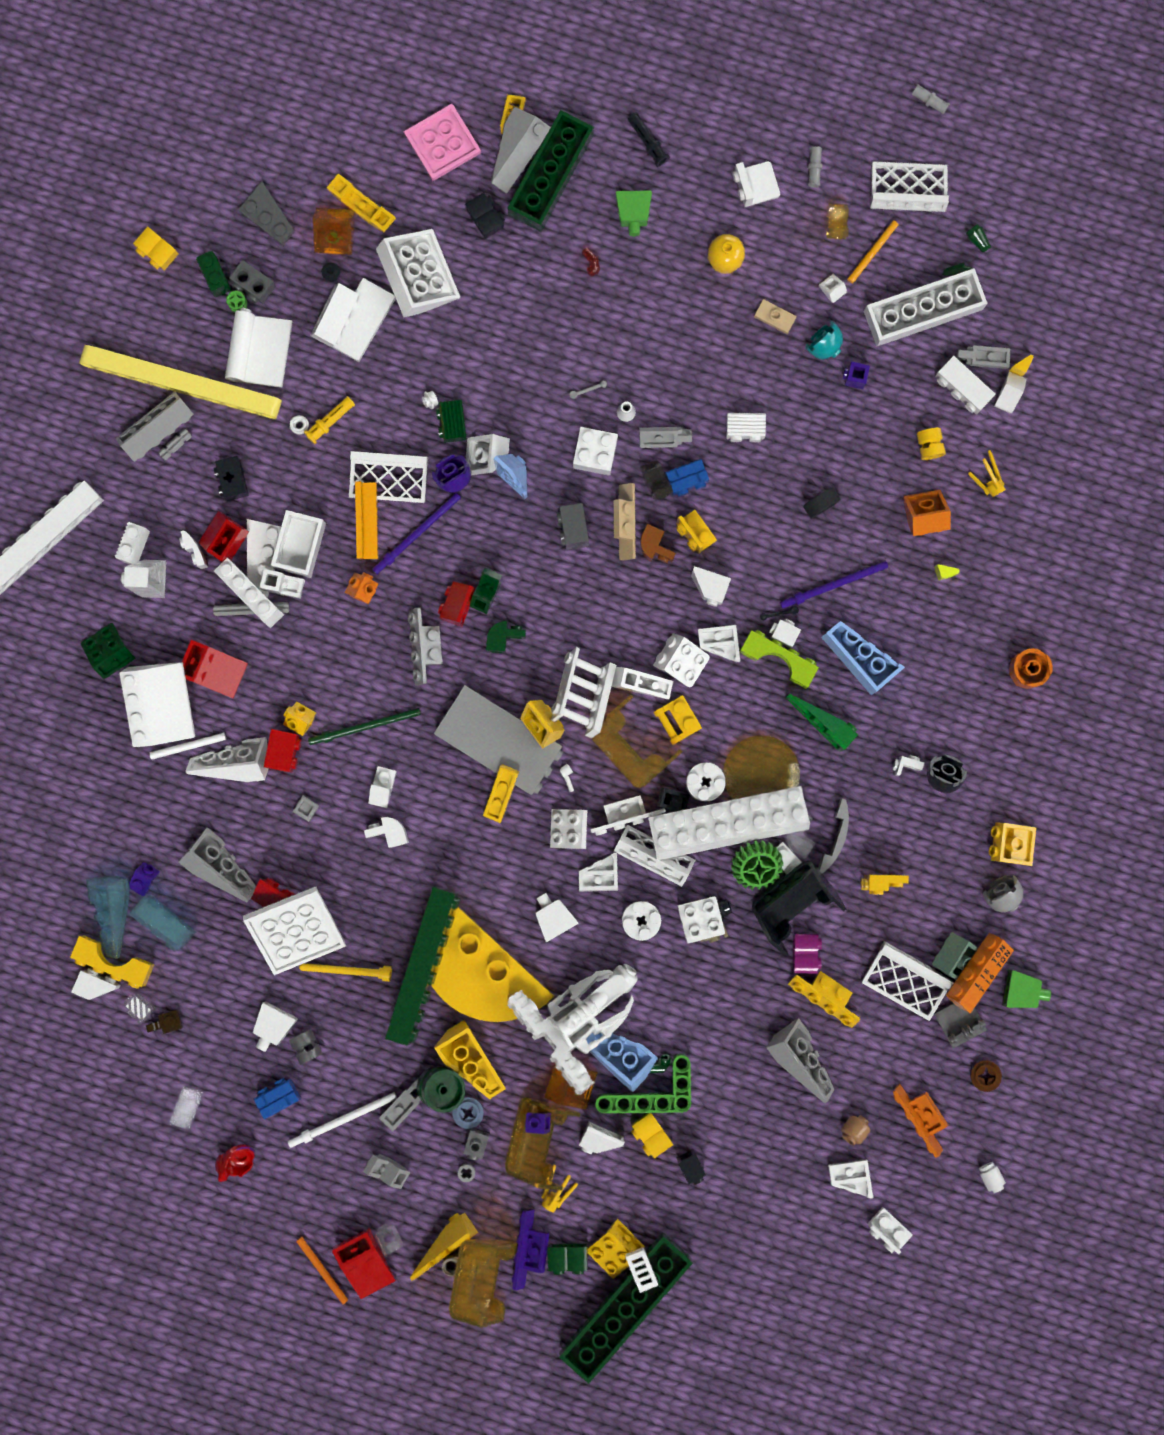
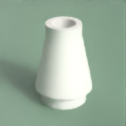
[617,402,636,422]

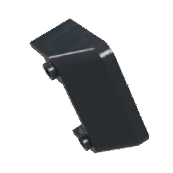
[752,860,846,956]

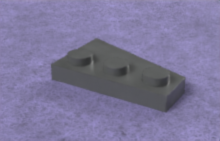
[238,181,295,246]

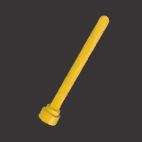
[299,963,392,982]

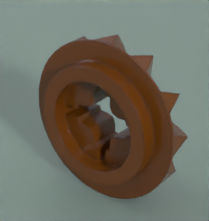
[970,1060,1002,1092]

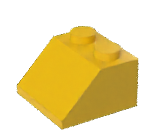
[520,700,564,749]

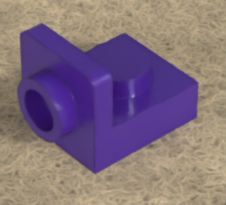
[525,1112,551,1134]

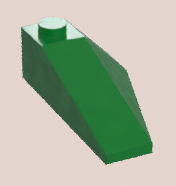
[786,694,858,752]

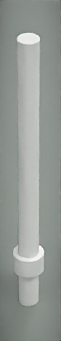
[288,1092,397,1148]

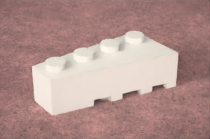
[121,560,166,598]

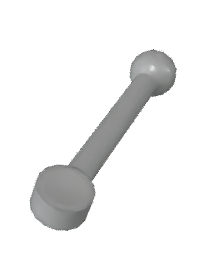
[570,380,607,399]

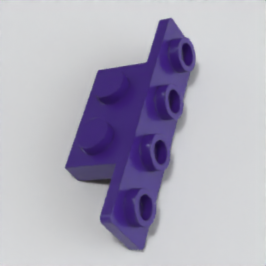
[512,1209,549,1291]

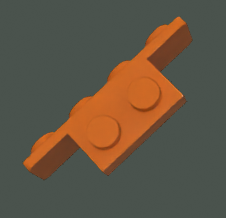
[893,1084,948,1158]

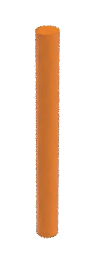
[296,1237,349,1305]

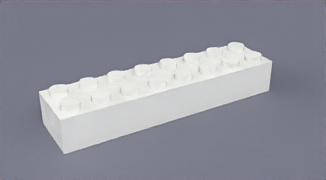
[648,786,810,860]

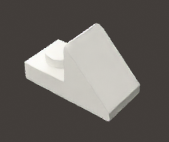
[368,766,397,808]

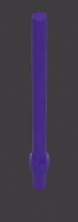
[372,493,461,574]
[780,561,888,609]

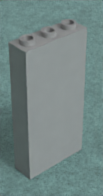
[434,685,564,796]

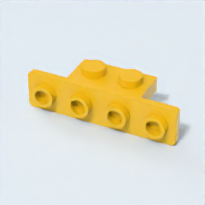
[788,971,860,1028]

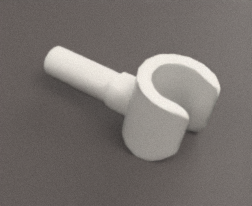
[560,764,574,792]

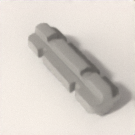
[159,429,192,460]

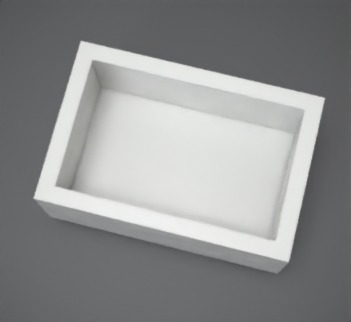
[271,510,326,578]

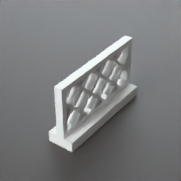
[870,162,949,212]
[349,451,429,503]
[861,941,954,1021]

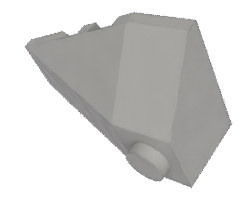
[491,107,551,194]
[179,828,256,902]
[766,1018,834,1103]

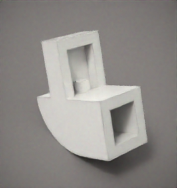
[260,569,305,599]
[364,817,409,848]

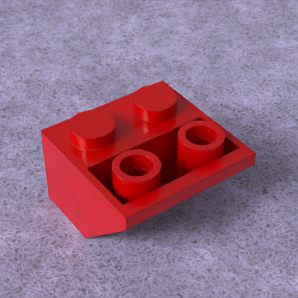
[198,511,250,562]
[251,878,296,907]

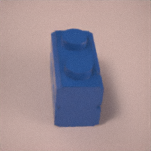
[665,459,709,497]
[254,1078,301,1120]

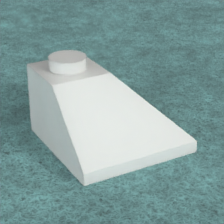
[466,434,510,475]
[691,566,731,607]
[579,1121,625,1154]

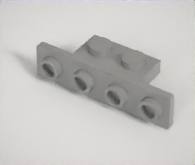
[408,608,442,686]

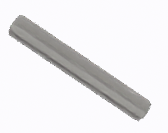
[213,602,289,616]

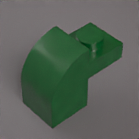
[469,568,502,614]
[486,621,526,653]

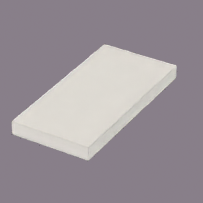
[331,278,396,362]

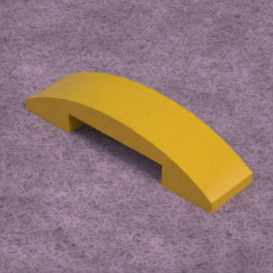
[327,174,396,232]

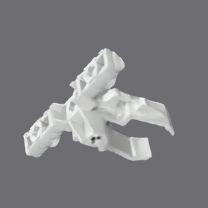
[507,970,634,1095]

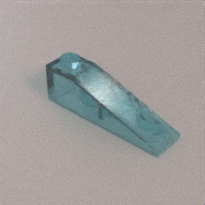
[86,876,130,959]

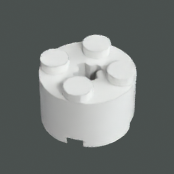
[686,763,725,802]
[622,901,661,940]

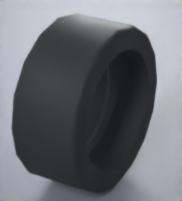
[803,487,841,519]

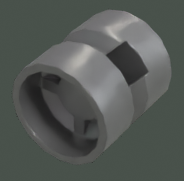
[289,1029,323,1065]

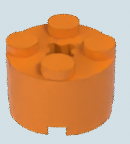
[1009,648,1053,689]

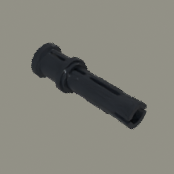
[627,112,670,167]

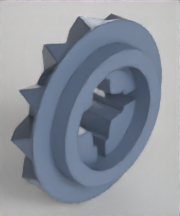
[453,1097,484,1129]

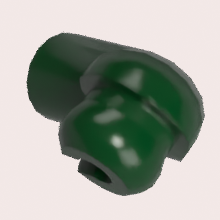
[649,1053,672,1073]

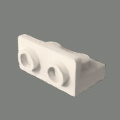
[867,1207,912,1254]

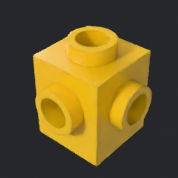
[283,701,316,736]

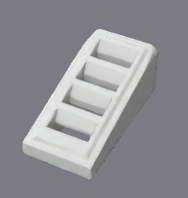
[625,1247,658,1293]

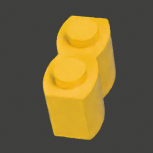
[133,226,179,271]
[631,1113,673,1159]

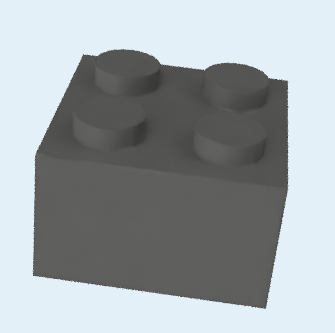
[557,503,589,550]

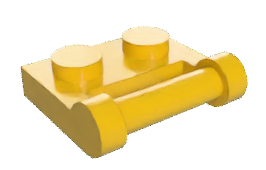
[653,695,702,745]

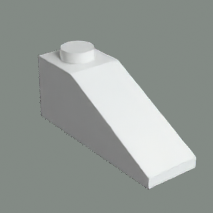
[612,667,673,700]

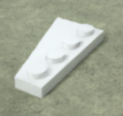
[247,519,281,598]

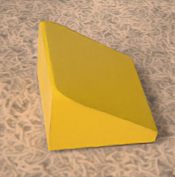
[1009,355,1033,377]

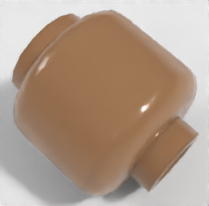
[841,1115,870,1145]

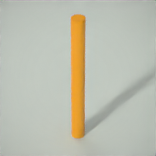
[847,220,899,284]

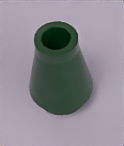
[966,224,992,253]

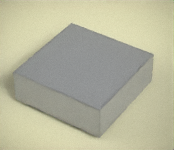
[293,796,320,822]

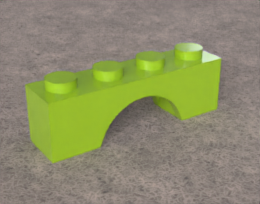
[739,630,819,689]

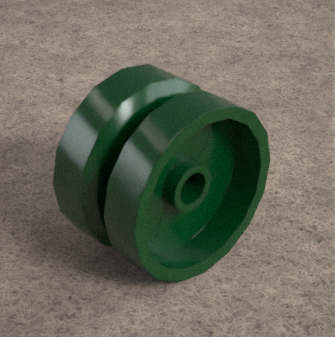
[417,1065,465,1113]

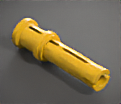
[303,396,355,445]

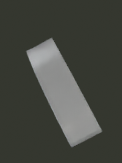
[818,799,849,873]

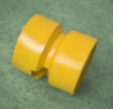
[916,428,946,460]

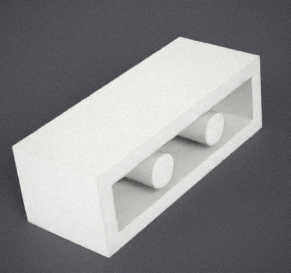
[310,283,359,347]
[935,356,995,415]

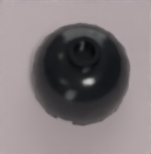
[927,755,967,793]

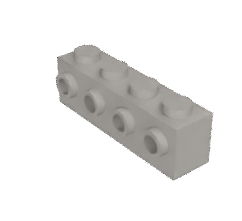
[116,392,194,462]

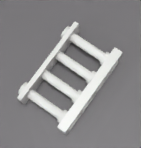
[551,647,616,738]

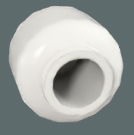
[609,964,638,993]

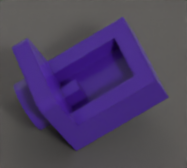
[128,862,160,897]

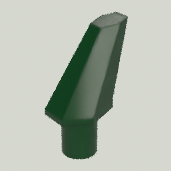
[942,262,973,275]

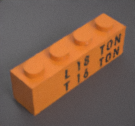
[946,932,1014,1013]

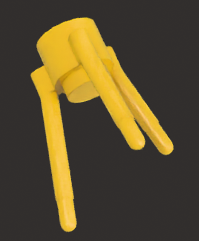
[968,450,1006,497]
[541,1165,578,1212]

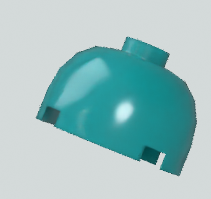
[805,321,843,360]

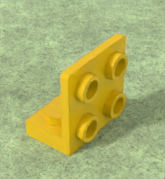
[676,510,717,554]
[588,1219,645,1279]

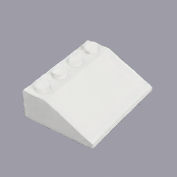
[376,229,460,317]
[119,662,196,747]

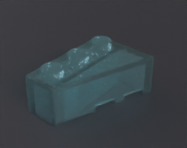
[129,895,196,951]

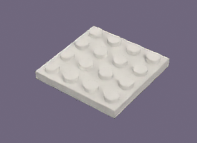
[243,887,346,975]

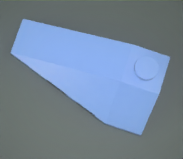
[494,454,528,499]
[586,1033,658,1092]

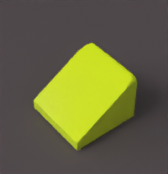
[934,564,960,580]

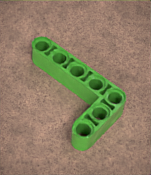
[595,1053,691,1113]

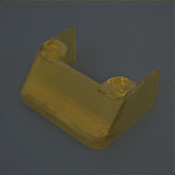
[592,695,682,788]
[505,1097,581,1191]

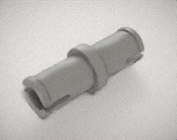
[912,84,949,114]
[808,147,823,188]

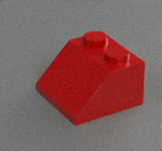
[438,581,475,627]
[264,729,302,773]

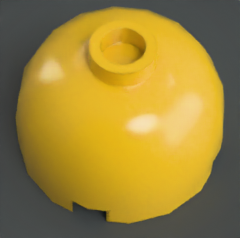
[708,234,745,274]

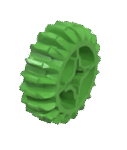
[731,840,784,890]

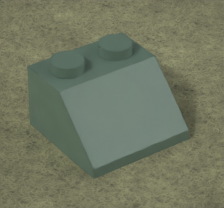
[932,932,978,981]

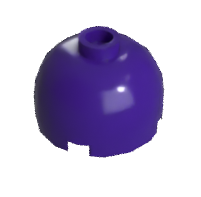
[432,454,471,493]

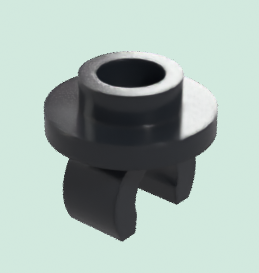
[321,262,340,283]

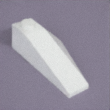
[186,737,268,782]

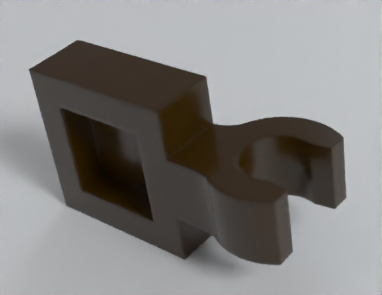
[146,1009,183,1034]

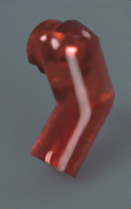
[582,247,600,277]

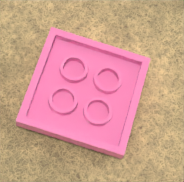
[404,104,481,181]

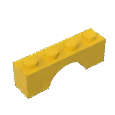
[70,935,155,989]

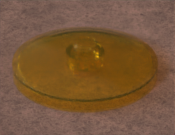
[723,735,800,800]

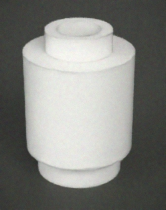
[979,1162,1006,1193]

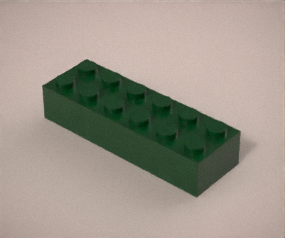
[507,110,594,232]

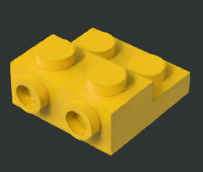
[989,822,1036,866]
[861,875,909,895]

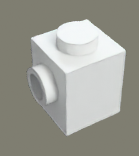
[769,619,801,648]

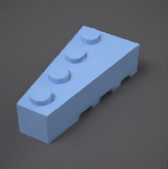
[821,621,905,695]

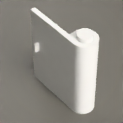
[225,308,293,387]

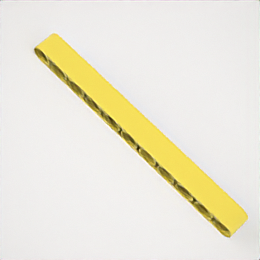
[79,345,282,419]

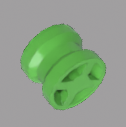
[226,291,248,312]

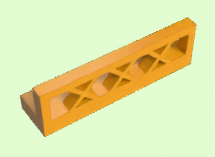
[355,481,378,560]

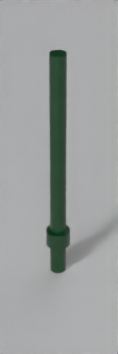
[308,708,421,745]

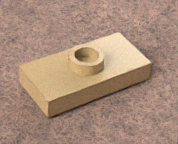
[754,299,797,334]

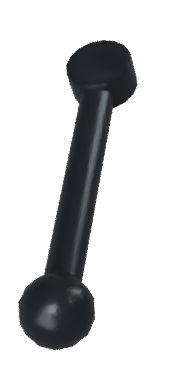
[760,606,799,621]

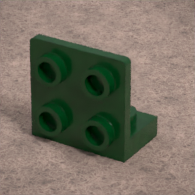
[81,623,136,679]

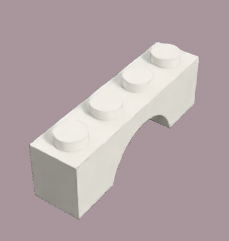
[214,558,284,628]

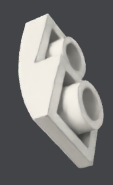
[179,531,208,569]

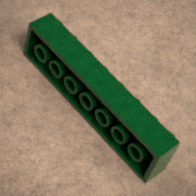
[385,886,461,1046]
[559,1232,693,1384]

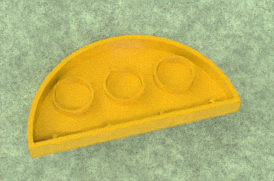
[432,906,554,1022]

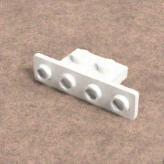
[590,795,666,836]

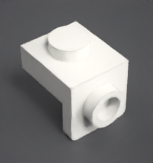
[892,755,924,776]

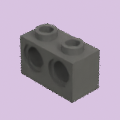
[229,260,276,304]

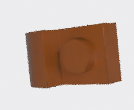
[640,524,676,563]

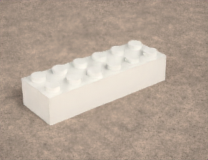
[864,268,988,347]

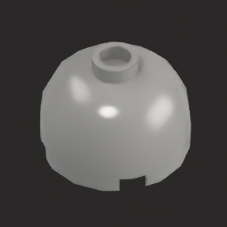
[983,875,1024,912]

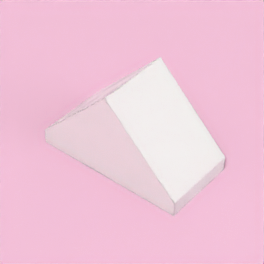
[994,371,1027,414]

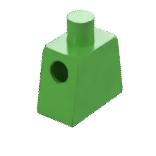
[616,191,652,236]
[1002,969,1051,1008]

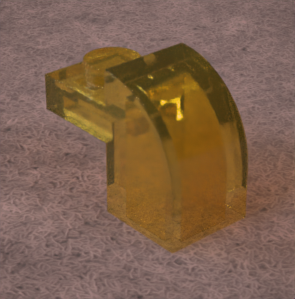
[826,203,849,239]

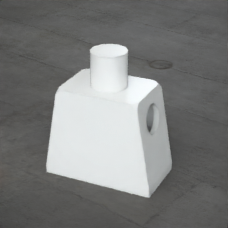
[535,893,578,942]
[253,1002,298,1052]

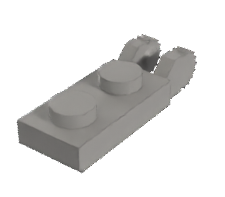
[379,1079,420,1132]

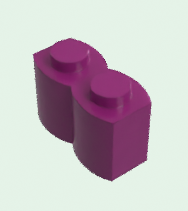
[793,933,822,974]

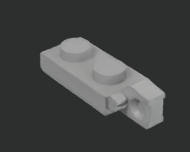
[956,345,1010,369]
[639,427,692,448]

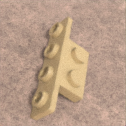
[614,483,636,561]

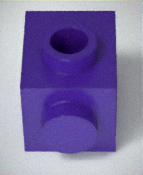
[843,361,870,389]

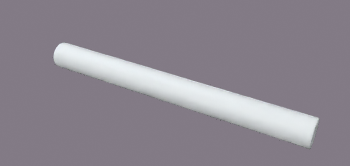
[150,733,226,759]

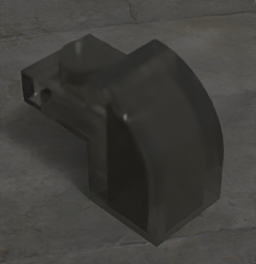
[639,459,673,500]

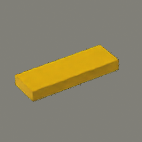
[483,764,520,823]

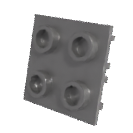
[934,1003,987,1048]

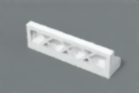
[614,825,695,887]

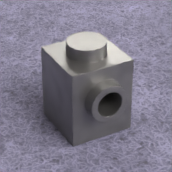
[463,1128,490,1161]

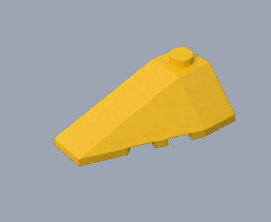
[434,1020,506,1099]
[410,1213,478,1281]

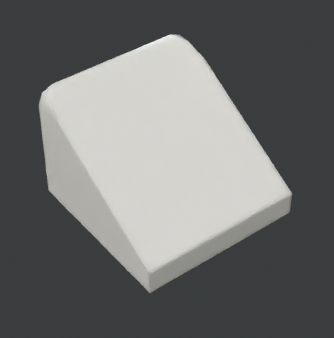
[819,274,847,303]

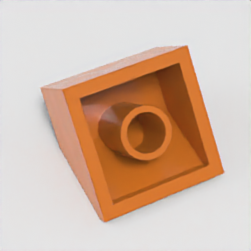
[903,490,951,536]

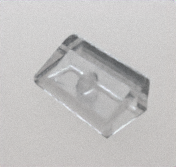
[169,1085,203,1129]

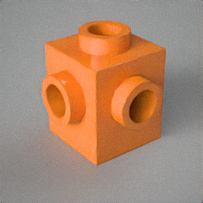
[345,572,378,604]

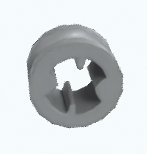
[458,1163,476,1182]

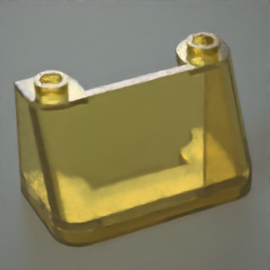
[449,1239,517,1328]

